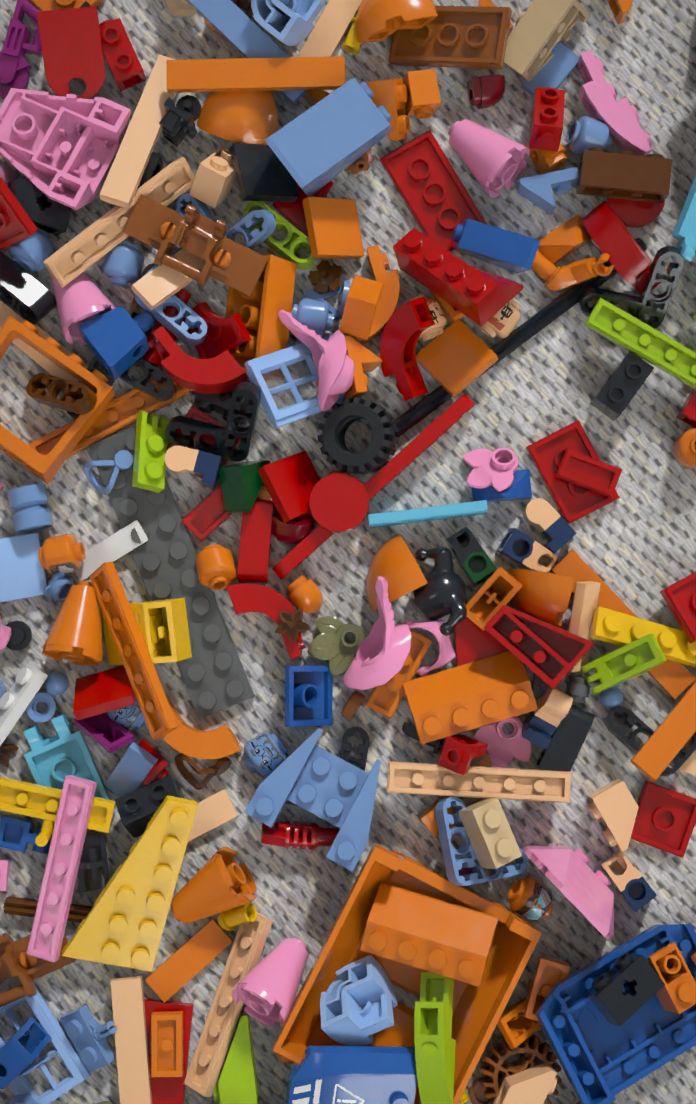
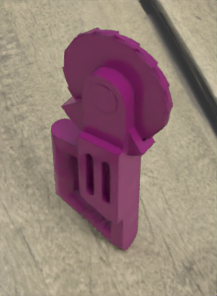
[0,0,42,99]

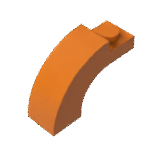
[354,245,400,345]
[163,692,242,759]

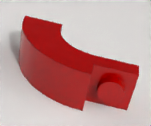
[582,200,662,295]
[380,297,435,401]
[152,326,248,394]
[227,583,306,660]

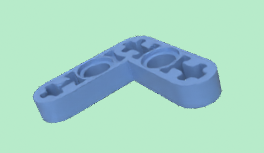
[175,194,276,250]
[134,246,208,346]
[435,796,528,886]

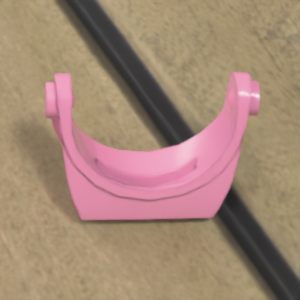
[403,619,455,677]

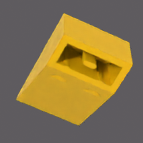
[101,597,192,665]

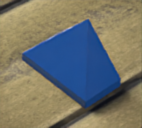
[472,469,532,503]

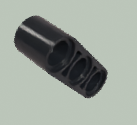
[0,251,57,325]
[536,704,595,772]

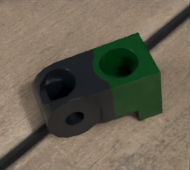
[446,527,497,587]

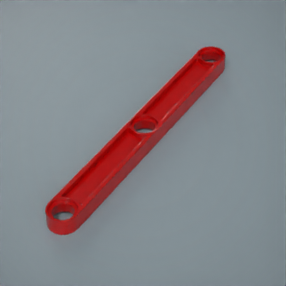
[271,393,475,580]

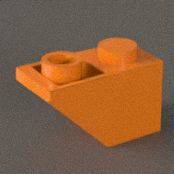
[360,78,410,141]
[647,942,696,1014]

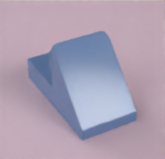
[516,167,579,215]

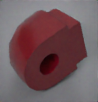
[467,75,505,109]
[272,512,312,544]

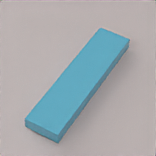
[367,500,488,529]

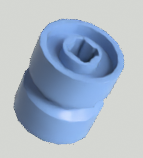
[7,484,54,533]

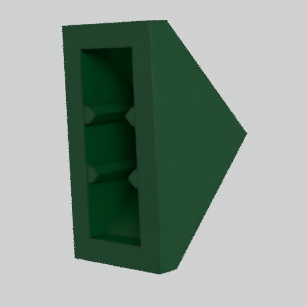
[219,460,271,513]

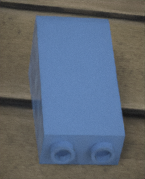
[265,77,393,197]

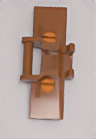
[123,194,269,297]
[0,933,76,1008]

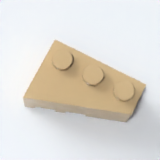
[504,0,590,82]

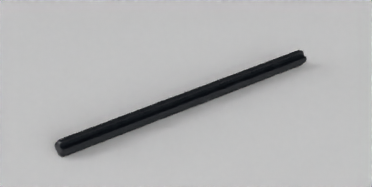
[392,238,647,437]

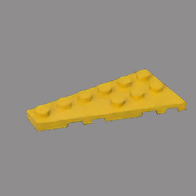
[62,795,198,972]

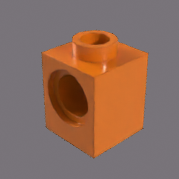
[403,69,441,119]

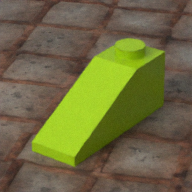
[214,1010,260,1104]

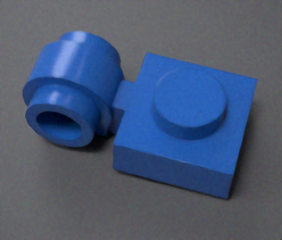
[0,815,52,854]

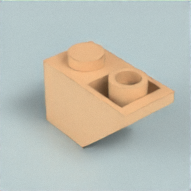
[189,147,237,208]
[587,778,639,852]
[493,1063,557,1104]

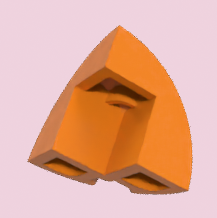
[356,0,438,43]
[196,91,279,145]
[366,534,428,612]
[507,568,574,628]

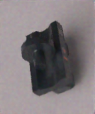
[159,95,202,147]
[77,832,110,893]

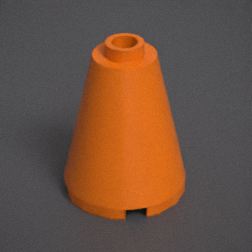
[42,581,103,666]
[171,847,257,924]

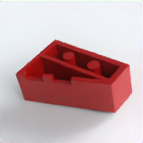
[483,605,596,689]

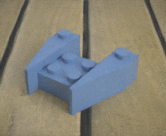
[244,728,381,872]

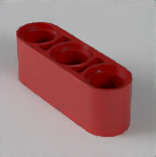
[237,497,274,583]

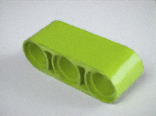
[243,201,316,270]

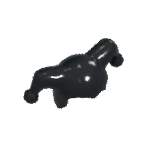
[413,547,467,636]

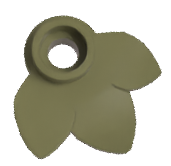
[307,616,365,676]

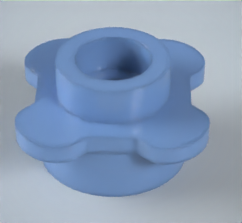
[44,572,75,603]

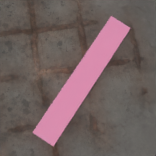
[27,775,97,963]

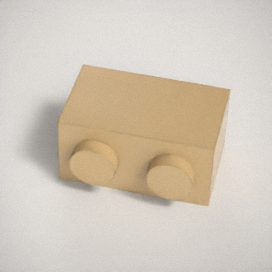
[458,798,522,869]

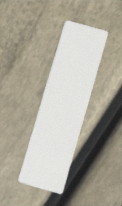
[76,520,148,581]

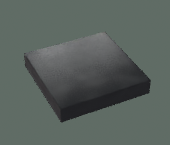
[229,143,299,202]

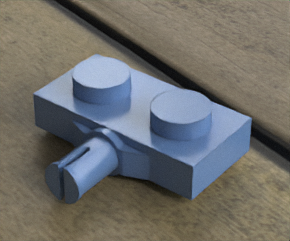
[60,1005,117,1072]

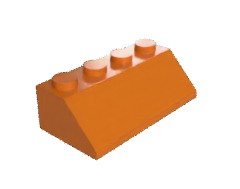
[225,254,297,381]
[402,651,538,745]
[360,882,499,987]

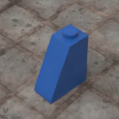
[451,219,540,273]

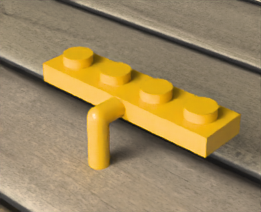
[590,606,696,679]
[0,776,116,847]

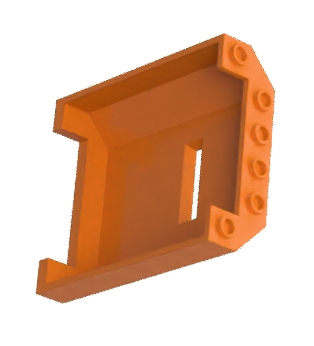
[272,843,542,1104]

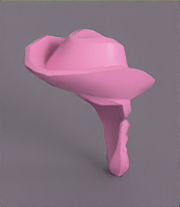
[278,310,355,411]
[342,576,411,690]

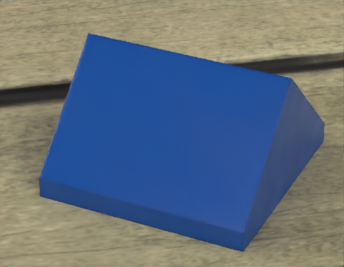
[285,665,333,727]

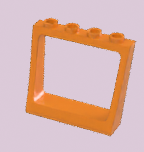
[0,316,115,484]

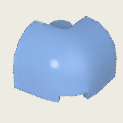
[251,0,327,46]
[320,955,398,1046]

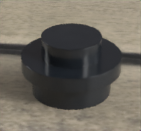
[6,621,32,651]

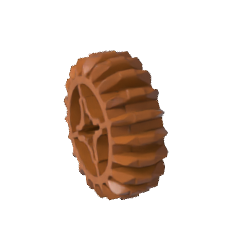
[479,1035,562,1104]

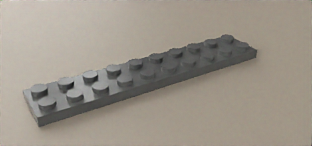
[88,426,255,720]

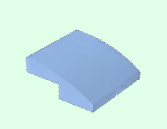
[0,531,48,602]

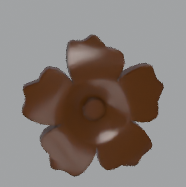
[308,260,344,294]

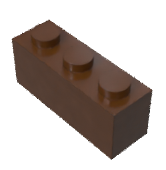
[576,148,672,203]

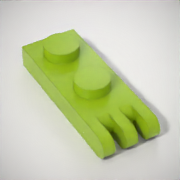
[132,410,169,493]
[581,634,666,695]

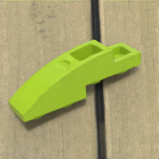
[414,972,456,1104]

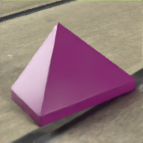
[73,713,135,753]

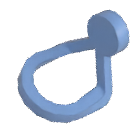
[305,280,350,320]
[83,450,133,495]

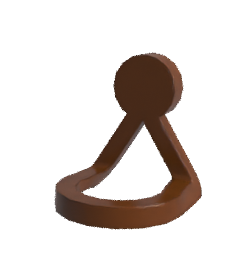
[175,753,232,790]

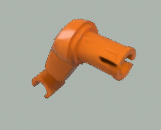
[531,250,614,291]

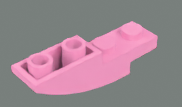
[577,50,651,156]

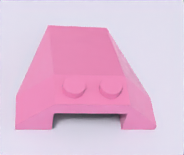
[0,88,131,210]
[522,845,614,942]

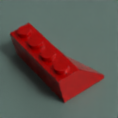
[393,228,524,327]

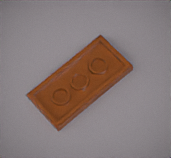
[389,6,512,69]

